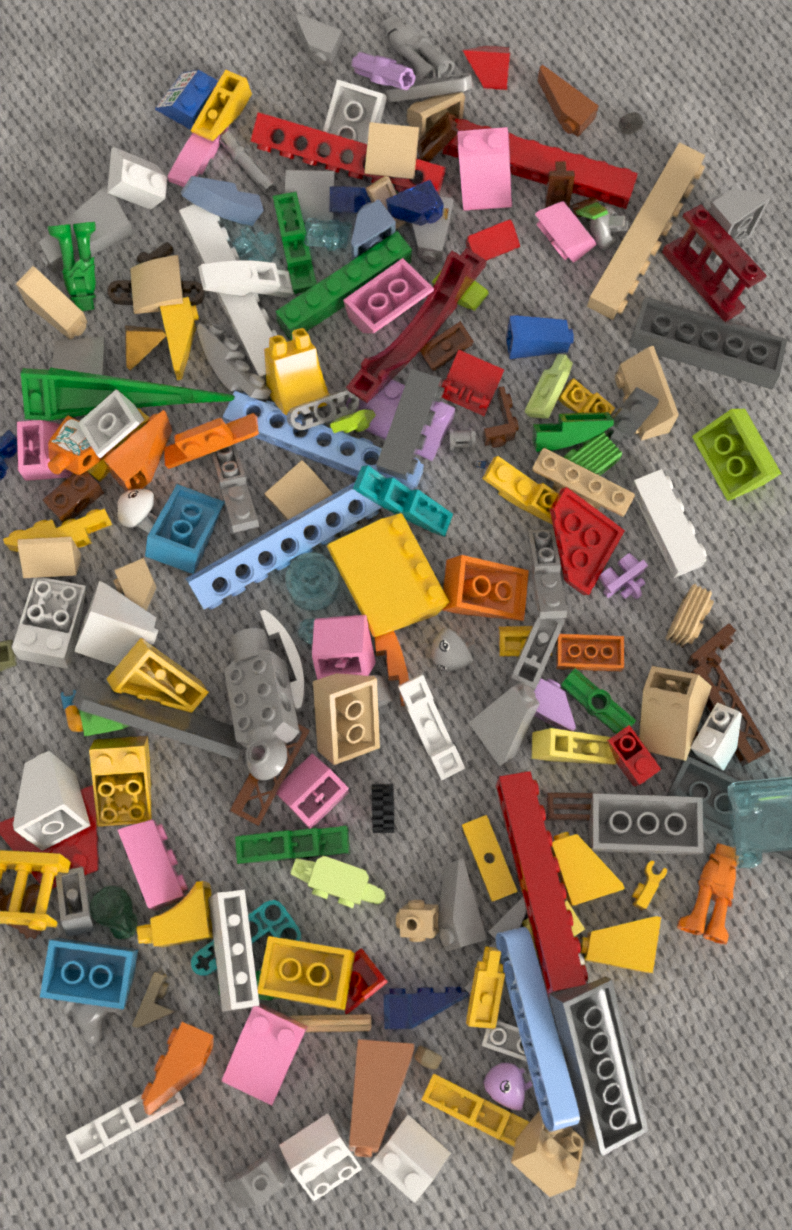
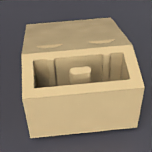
[639,666,712,761]

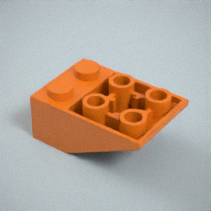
[104,410,172,492]
[141,1022,213,1115]

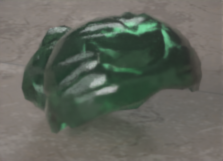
[90,885,138,940]

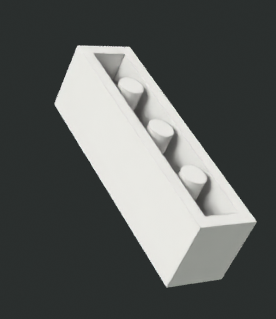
[630,469,706,578]
[209,890,259,1012]

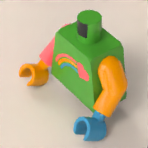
[61,690,129,736]

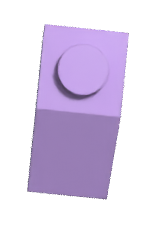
[534,679,576,732]

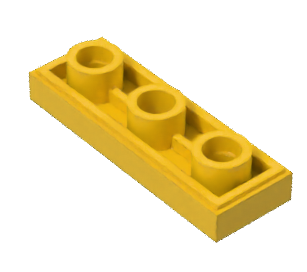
[461,815,518,902]

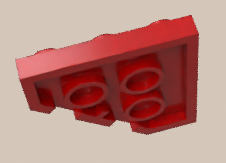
[549,487,625,596]

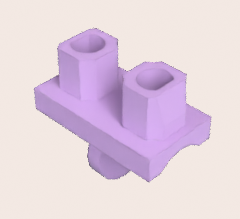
[599,553,648,599]

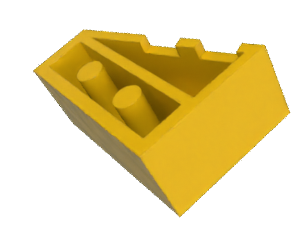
[107,638,209,713]

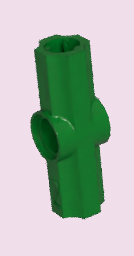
[560,668,636,735]

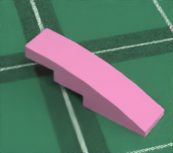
[167,125,230,187]

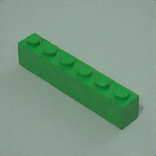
[275,231,412,341]

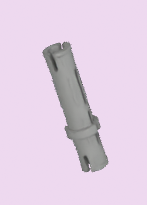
[219,131,276,195]

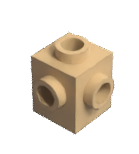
[396,900,439,942]

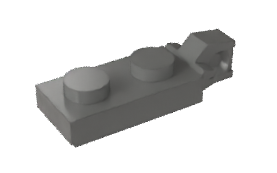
[608,387,659,446]

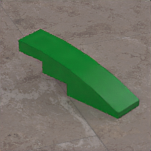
[272,192,317,294]
[235,826,350,864]

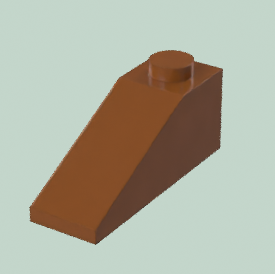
[537,64,599,137]

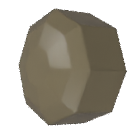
[414,1045,442,1069]

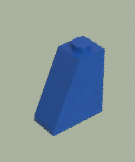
[506,315,574,359]

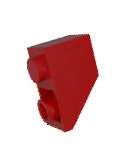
[607,725,661,787]

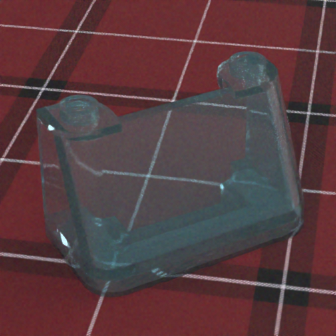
[727,777,792,868]

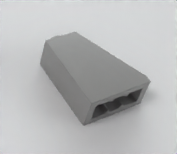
[404,190,454,263]
[468,682,540,766]

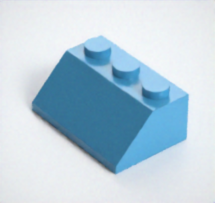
[40,938,139,1009]

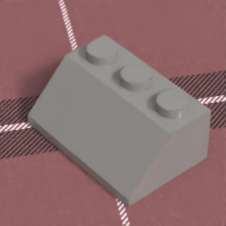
[697,189,771,260]

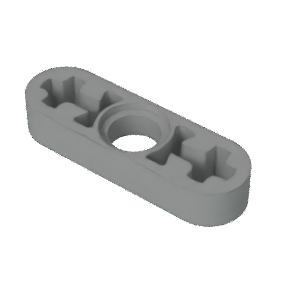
[287,390,359,430]

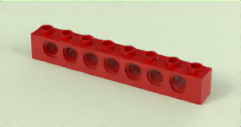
[250,112,446,196]

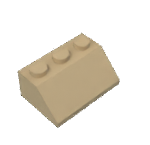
[615,346,679,440]
[313,673,380,765]

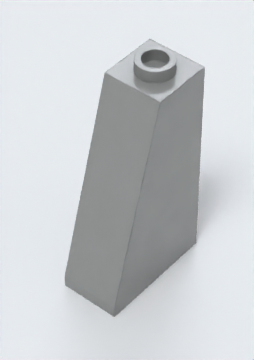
[39,185,134,273]
[225,1150,288,1209]

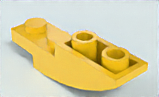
[482,456,558,525]
[3,508,112,552]

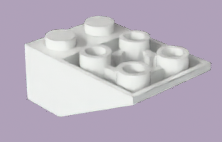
[12,577,86,669]

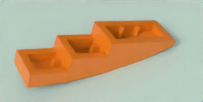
[374,631,409,706]

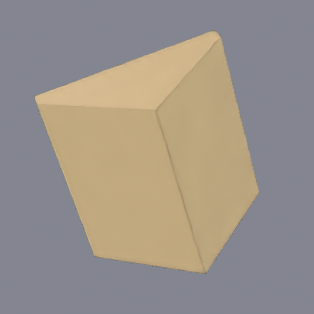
[18,537,81,578]

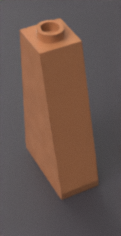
[349,1039,414,1157]

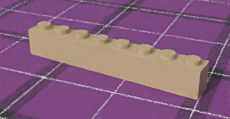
[587,142,705,320]

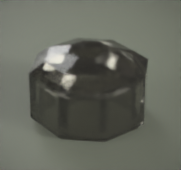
[618,112,644,135]

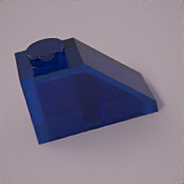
[385,180,444,226]
[329,186,372,214]

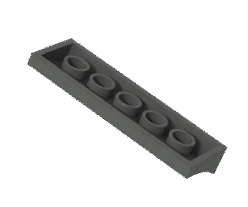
[629,296,787,390]
[72,677,241,760]
[666,755,792,865]
[549,976,648,1156]

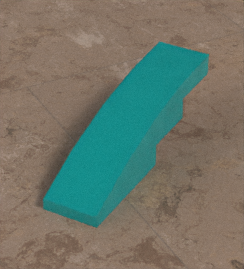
[353,465,453,537]

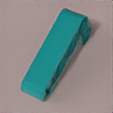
[191,900,302,976]

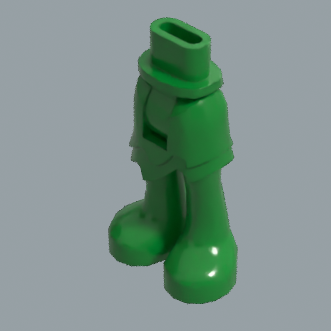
[47,222,96,311]

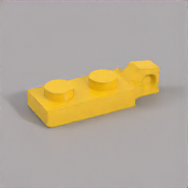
[466,946,505,1029]

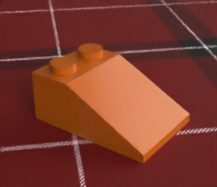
[442,555,529,621]

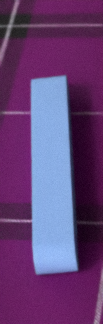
[496,927,579,1132]

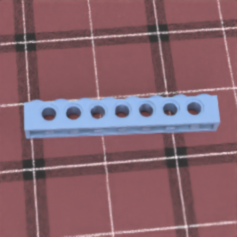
[223,391,424,490]
[185,482,382,609]

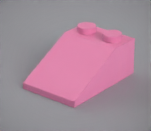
[458,127,512,211]
[222,1002,308,1105]

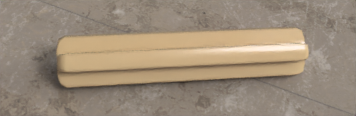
[290,1014,372,1032]

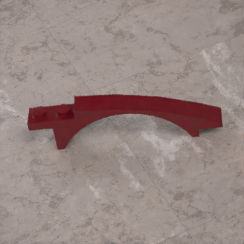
[346,248,487,403]

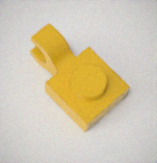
[632,860,667,910]

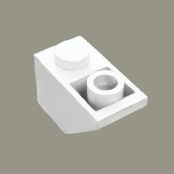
[690,703,741,771]

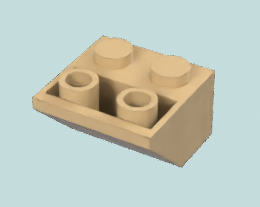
[511,1111,584,1197]

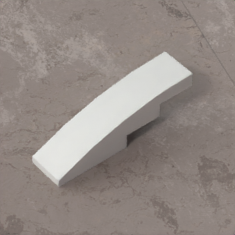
[65,1092,185,1163]

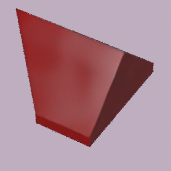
[462,46,510,90]
[345,948,388,1015]

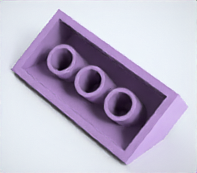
[346,380,455,461]

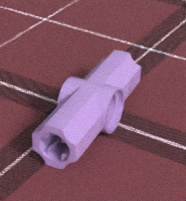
[352,52,415,90]

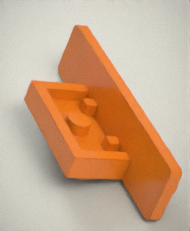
[164,413,259,469]

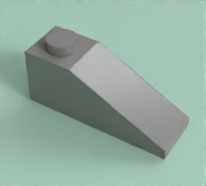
[505,614,565,691]
[438,859,487,952]

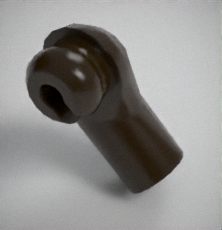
[137,242,174,264]

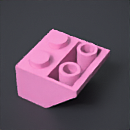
[535,201,597,263]
[17,420,73,481]
[312,615,376,680]
[276,754,349,829]

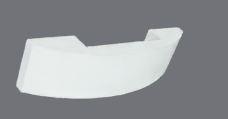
[260,610,305,713]
[398,674,465,780]

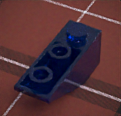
[383,987,468,1029]

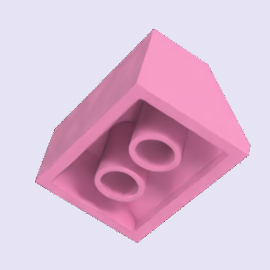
[343,258,434,333]
[118,820,188,911]

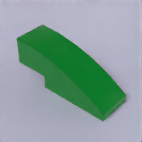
[532,412,614,452]

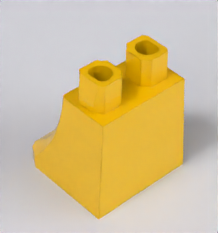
[264,328,330,415]
[137,881,213,947]

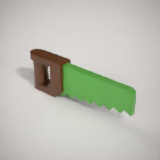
[570,196,608,220]

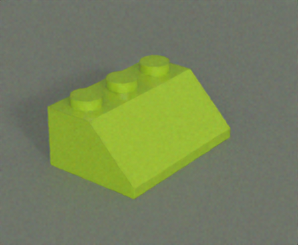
[692,409,782,501]

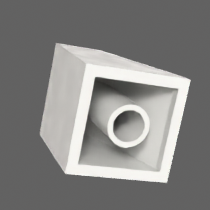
[74,581,158,666]
[13,751,90,851]

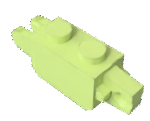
[291,856,386,908]

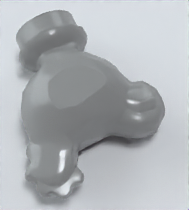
[57,1000,127,1044]

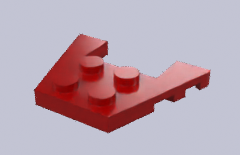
[0,785,99,890]

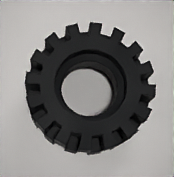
[372,784,395,833]

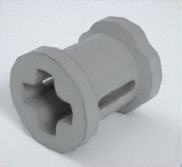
[448,427,476,451]

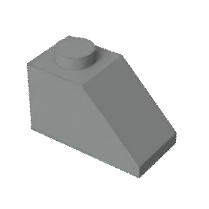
[297,14,342,66]
[56,867,94,937]

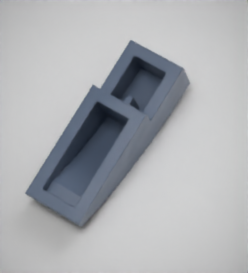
[181,176,264,226]

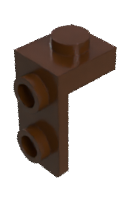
[482,386,519,448]

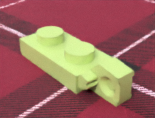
[525,354,573,419]

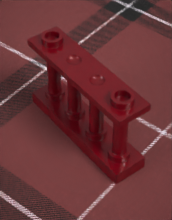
[661,204,767,322]

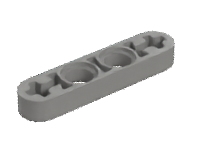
[384,73,473,102]

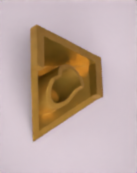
[125,325,166,371]

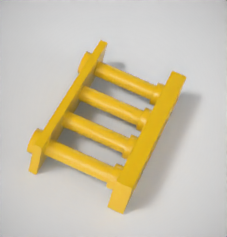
[0,850,71,931]

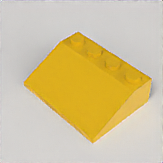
[326,513,450,637]

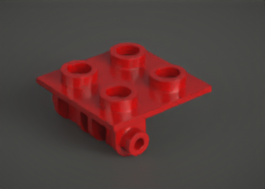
[441,350,505,416]

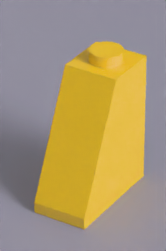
[551,832,625,907]
[580,916,661,973]

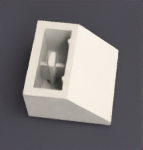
[279,1113,362,1201]

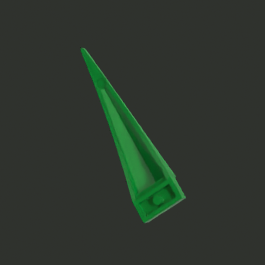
[20,367,235,421]

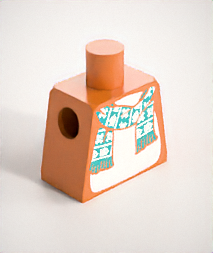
[47,416,109,475]

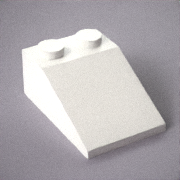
[320,79,387,163]

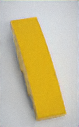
[421,1073,530,1147]

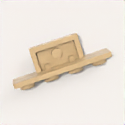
[532,448,635,517]

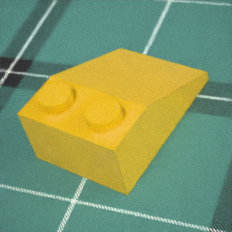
[257,936,355,1010]

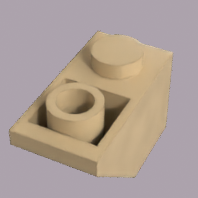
[113,558,157,611]

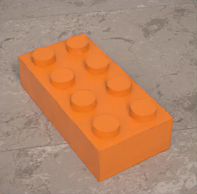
[556,634,624,672]

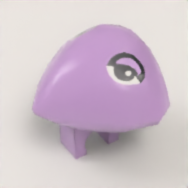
[483,1062,532,1110]

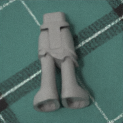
[382,15,455,81]

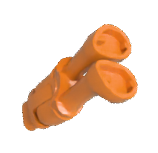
[677,843,738,945]

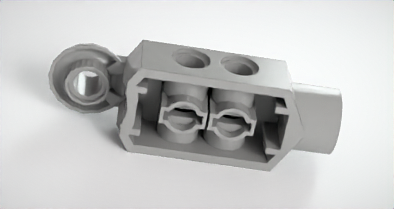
[224,628,299,780]

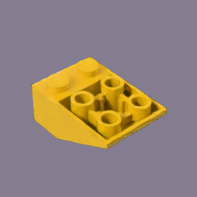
[89,736,152,827]

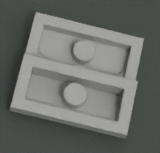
[285,170,335,224]

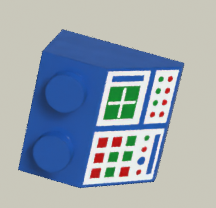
[155,70,218,130]

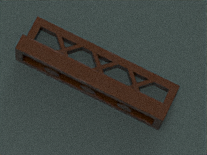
[691,662,771,767]
[229,724,310,826]

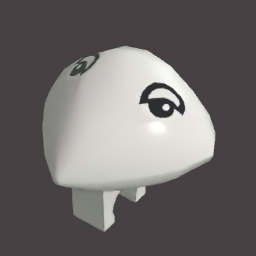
[117,489,157,534]

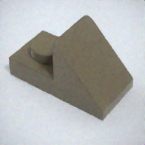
[132,972,177,1028]

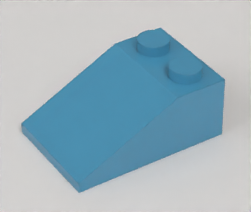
[145,484,224,574]

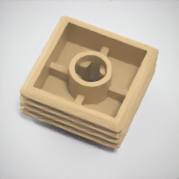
[665,584,714,648]

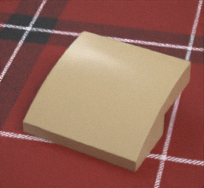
[130,255,183,314]
[264,460,333,532]

